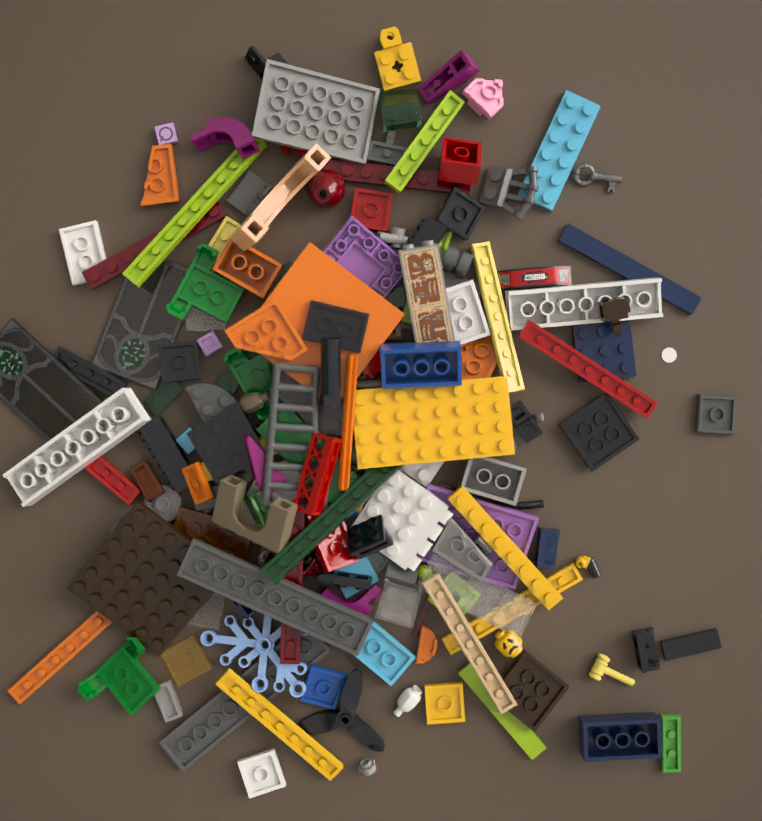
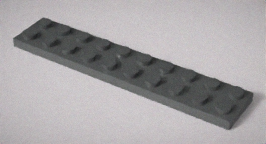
[177,538,374,656]
[159,634,331,772]

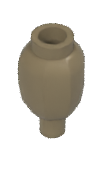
[237,392,271,413]

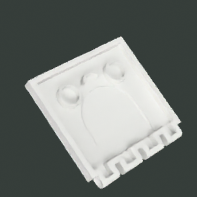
[351,470,453,571]

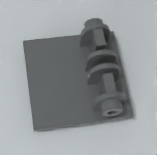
[227,170,274,217]

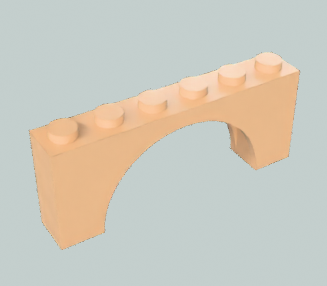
[230,143,331,251]

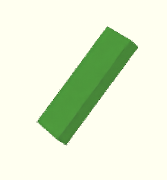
[660,714,681,773]

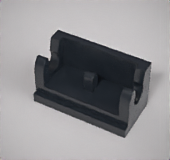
[631,627,660,673]

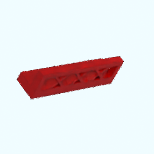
[293,432,342,516]

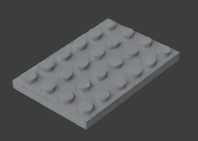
[252,59,380,165]

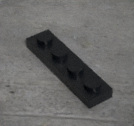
[50,347,128,396]

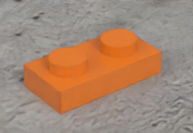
[181,461,214,505]

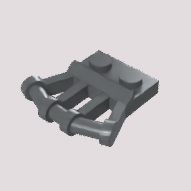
[479,165,539,221]

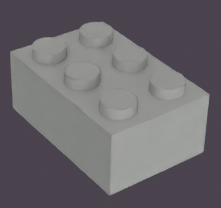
[458,457,527,506]

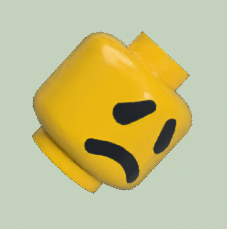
[494,629,523,658]

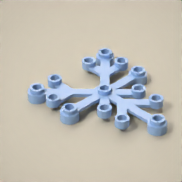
[200,615,308,698]

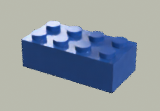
[380,341,462,389]

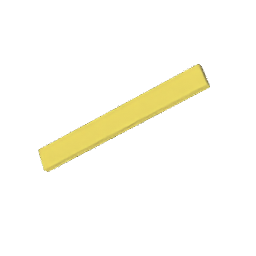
[470,241,525,393]

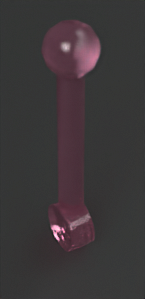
[411,600,430,638]

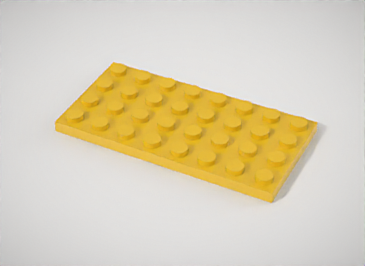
[354,376,515,469]

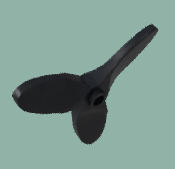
[298,669,385,752]

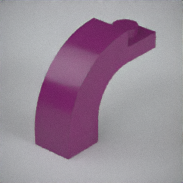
[189,117,260,159]
[319,582,381,615]

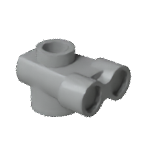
[376,227,408,248]

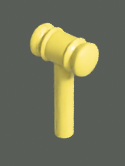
[589,653,635,687]

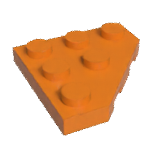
[225,299,308,361]
[461,335,498,380]

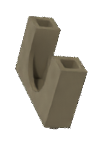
[212,474,298,553]

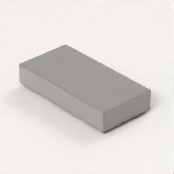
[154,679,184,723]

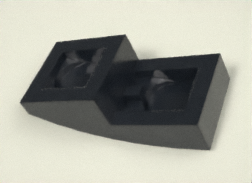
[510,400,543,444]

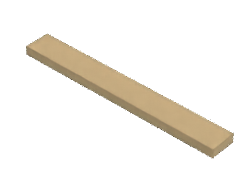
[421,572,518,714]

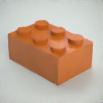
[213,239,284,300]

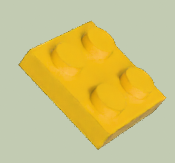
[424,682,465,725]

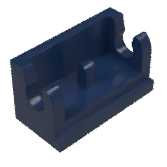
[534,527,560,569]

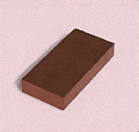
[130,460,166,503]

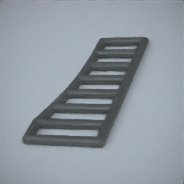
[261,363,329,511]

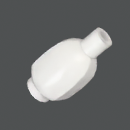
[394,685,422,717]

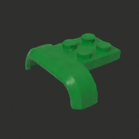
[166,244,245,323]
[224,347,284,420]
[78,637,161,716]

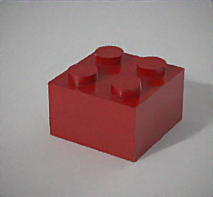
[438,137,482,186]

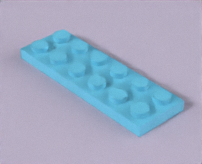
[517,90,601,212]

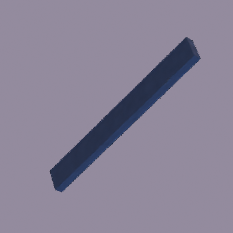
[558,224,702,315]

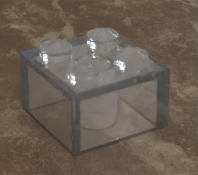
[375,578,423,628]

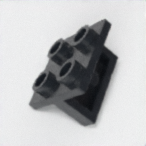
[347,514,394,559]

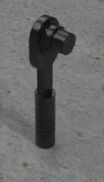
[492,500,544,509]

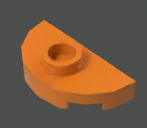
[415,625,438,664]

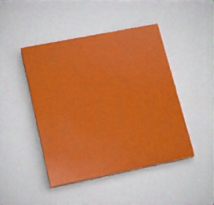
[260,242,405,408]

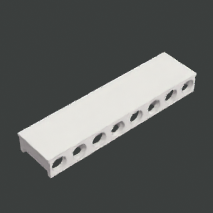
[505,277,663,330]
[3,388,151,507]

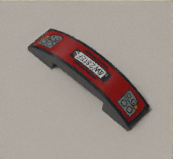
[497,266,572,291]

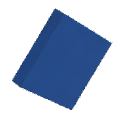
[299,663,348,710]

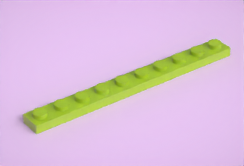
[122,132,267,288]

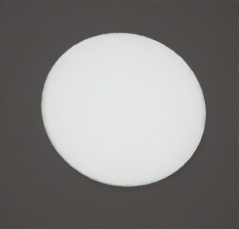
[662,348,677,363]

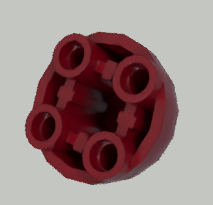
[308,170,346,208]

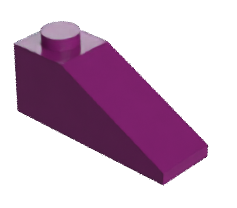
[417,50,480,104]
[243,433,287,494]

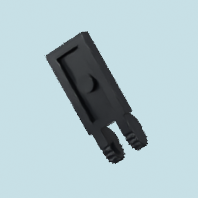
[317,570,372,591]

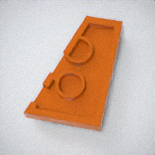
[140,144,180,207]

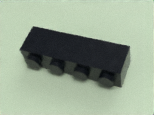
[138,415,191,493]

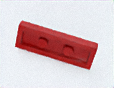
[85,456,142,506]

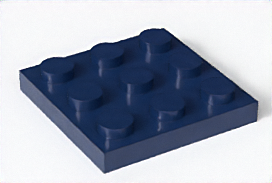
[571,320,637,383]

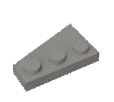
[432,518,492,582]

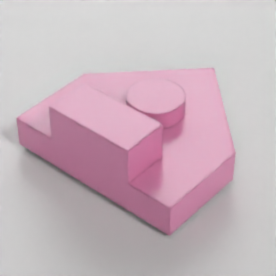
[462,78,504,120]

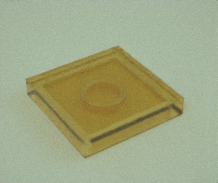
[161,634,213,687]

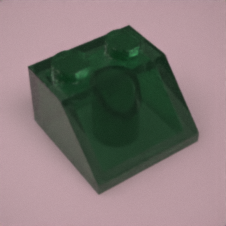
[378,88,422,132]

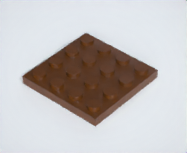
[174,506,251,597]

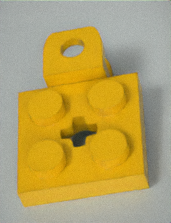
[374,27,421,92]

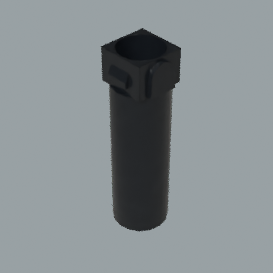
[320,337,341,407]

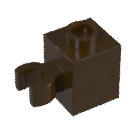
[598,297,630,334]

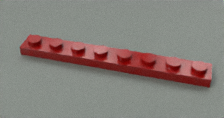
[518,320,658,419]

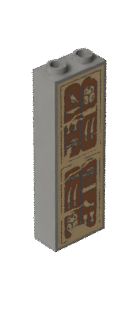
[399,240,455,343]

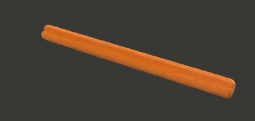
[338,354,358,491]

